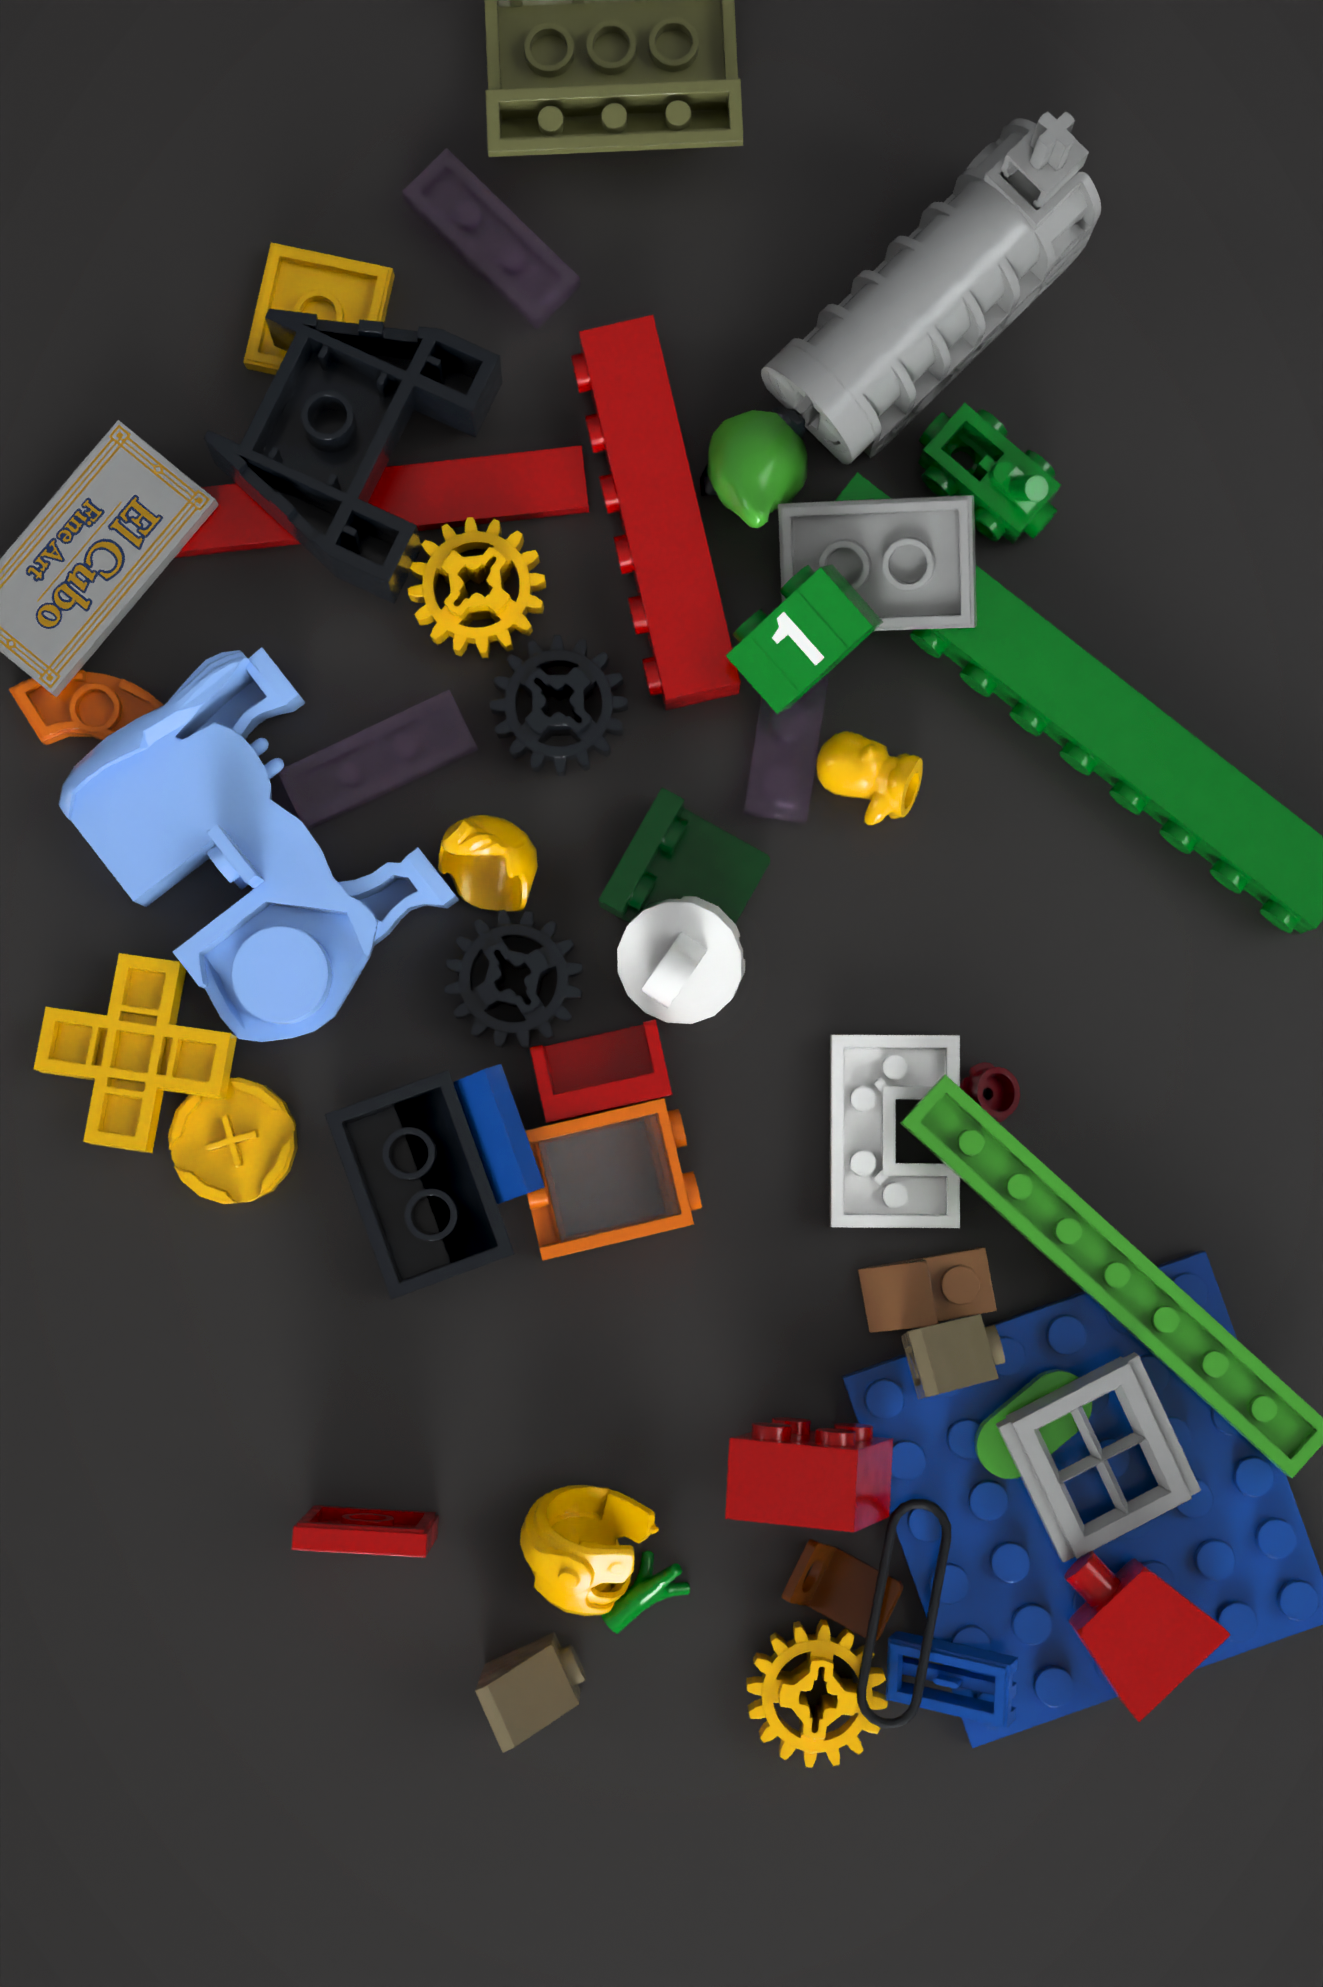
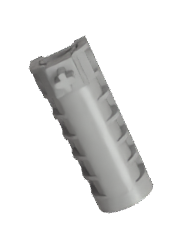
[761,111,1101,465]

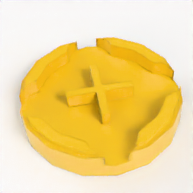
[168,1077,298,1204]

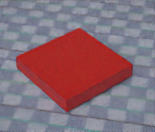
[292,1505,439,1558]

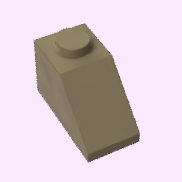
[901,1314,1005,1399]
[475,1632,586,1753]

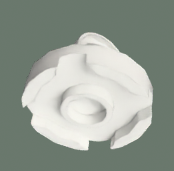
[617,896,745,1024]

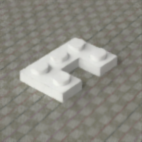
[830,1035,960,1228]

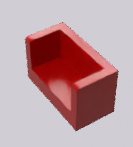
[530,1019,672,1123]

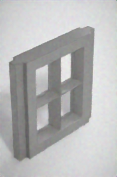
[996,1352,1201,1563]

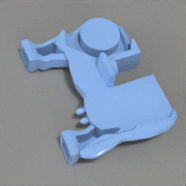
[59,647,459,1042]

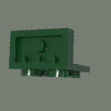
[598,787,770,924]

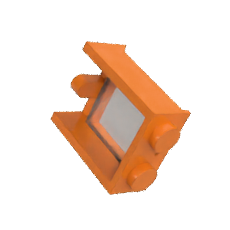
[525,1098,702,1261]

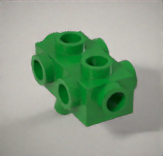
[918,402,1061,544]

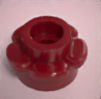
[960,1062,1020,1122]

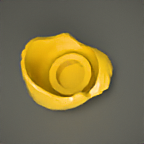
[438,815,538,912]

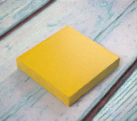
[243,242,395,375]

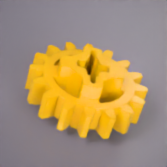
[408,517,546,659]
[746,1619,888,1768]

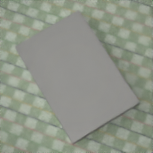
[778,495,977,631]

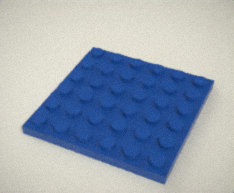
[841,1250,1323,1748]

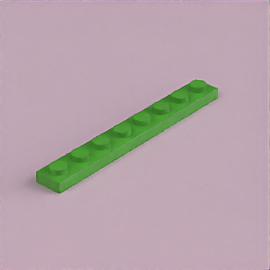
[900,1074,1323,1478]

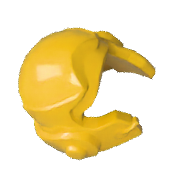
[520,1485,659,1616]

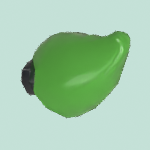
[700,407,808,528]

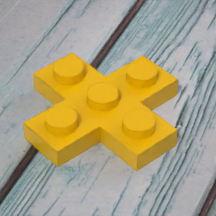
[34,953,237,1153]

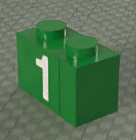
[726,564,883,714]

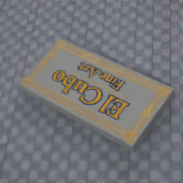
[0,420,219,697]

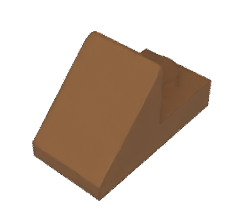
[857,1247,997,1333]

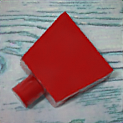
[1064,1551,1231,1722]

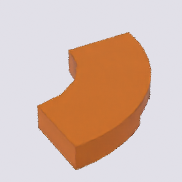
[9,670,163,745]

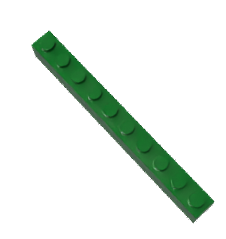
[835,472,1323,934]

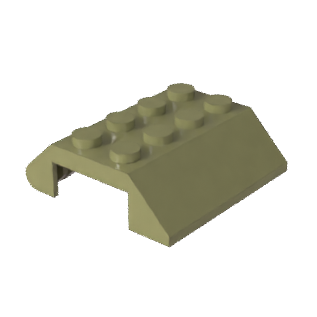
[484,0,743,157]

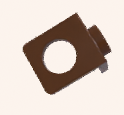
[781,1539,903,1641]

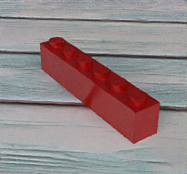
[571,315,741,711]

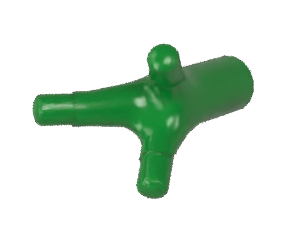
[601,1551,690,1634]

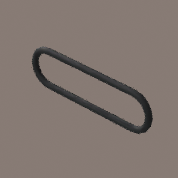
[857,1499,951,1728]

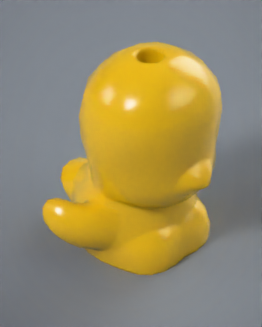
[816,731,923,825]

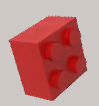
[725,1417,893,1532]

